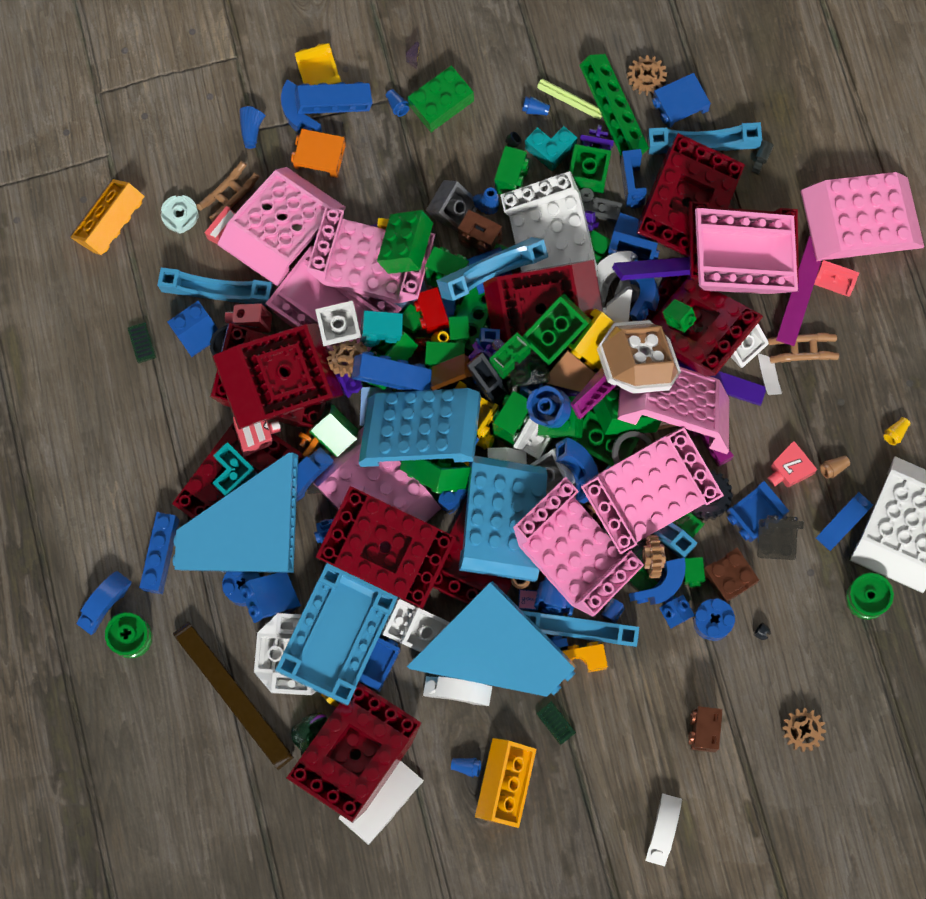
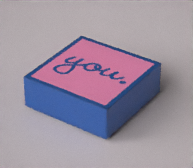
[518,589,538,611]

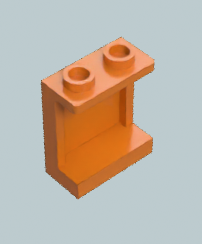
[291,129,346,178]

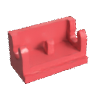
[814,260,859,297]

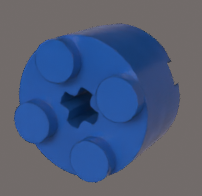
[526,386,572,428]
[222,571,261,607]
[534,577,574,617]
[693,598,735,641]

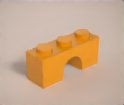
[562,641,608,673]

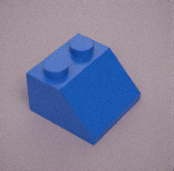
[167,301,218,357]

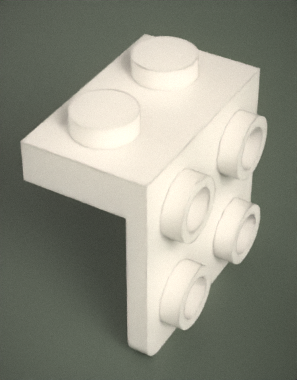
[513,415,553,459]

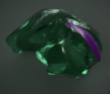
[291,712,327,756]

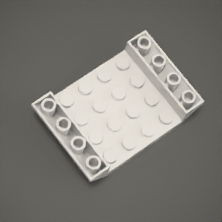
[501,171,597,271]
[850,456,926,593]

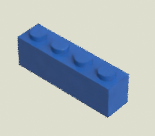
[295,82,372,114]
[352,352,432,392]
[139,512,180,595]

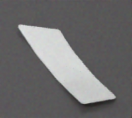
[758,354,782,395]

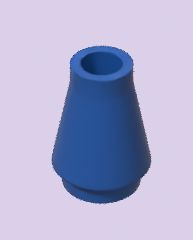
[386,89,410,117]
[522,96,550,116]
[451,758,481,778]

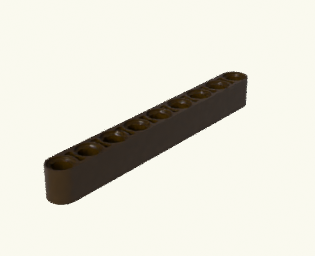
[173,622,294,770]

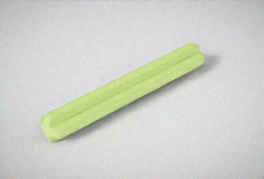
[537,79,602,120]

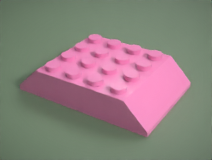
[801,172,924,261]
[695,208,798,294]
[266,245,402,352]
[312,427,441,553]

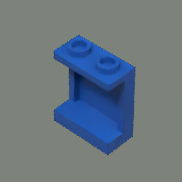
[652,73,711,128]
[620,149,647,208]
[608,231,660,260]
[726,481,789,542]
[240,572,301,623]
[358,635,401,692]

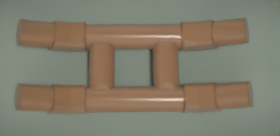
[196,161,260,222]
[768,333,839,364]

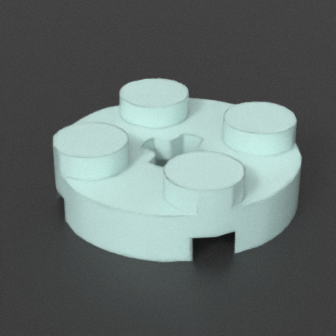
[161,195,199,233]

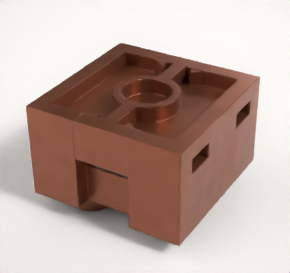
[458,210,502,254]
[704,547,759,603]
[688,706,722,752]

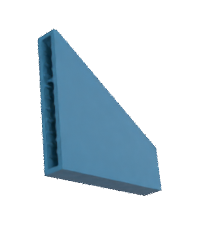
[173,453,298,573]
[407,581,577,697]

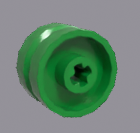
[845,573,894,620]
[105,613,153,658]

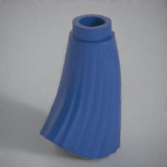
[240,106,266,149]
[473,187,499,215]

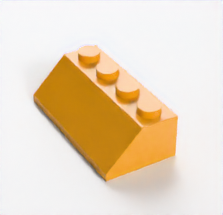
[70,179,145,255]
[475,738,536,828]

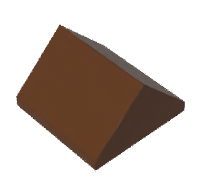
[431,353,472,391]

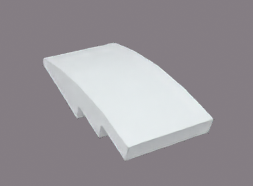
[381,599,450,652]
[339,761,424,845]

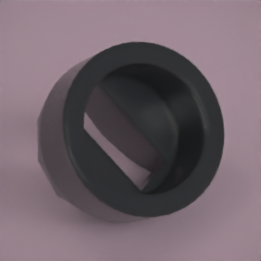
[505,131,522,148]
[754,622,771,640]

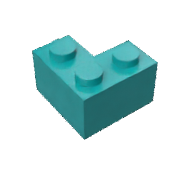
[525,126,577,171]
[360,311,403,347]
[213,442,257,496]

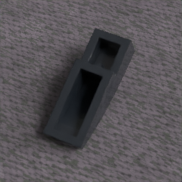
[466,352,509,405]

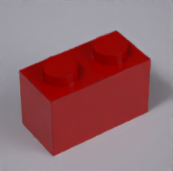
[413,287,449,334]

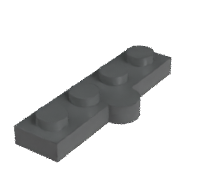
[580,188,623,223]

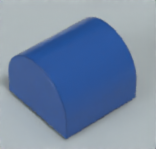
[601,598,624,623]

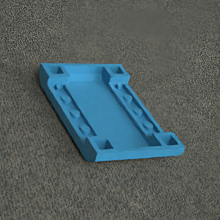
[359,388,481,467]
[459,456,547,582]
[275,563,398,706]

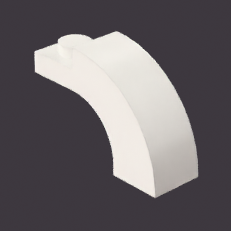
[596,251,638,307]
[423,676,492,706]
[645,793,682,866]

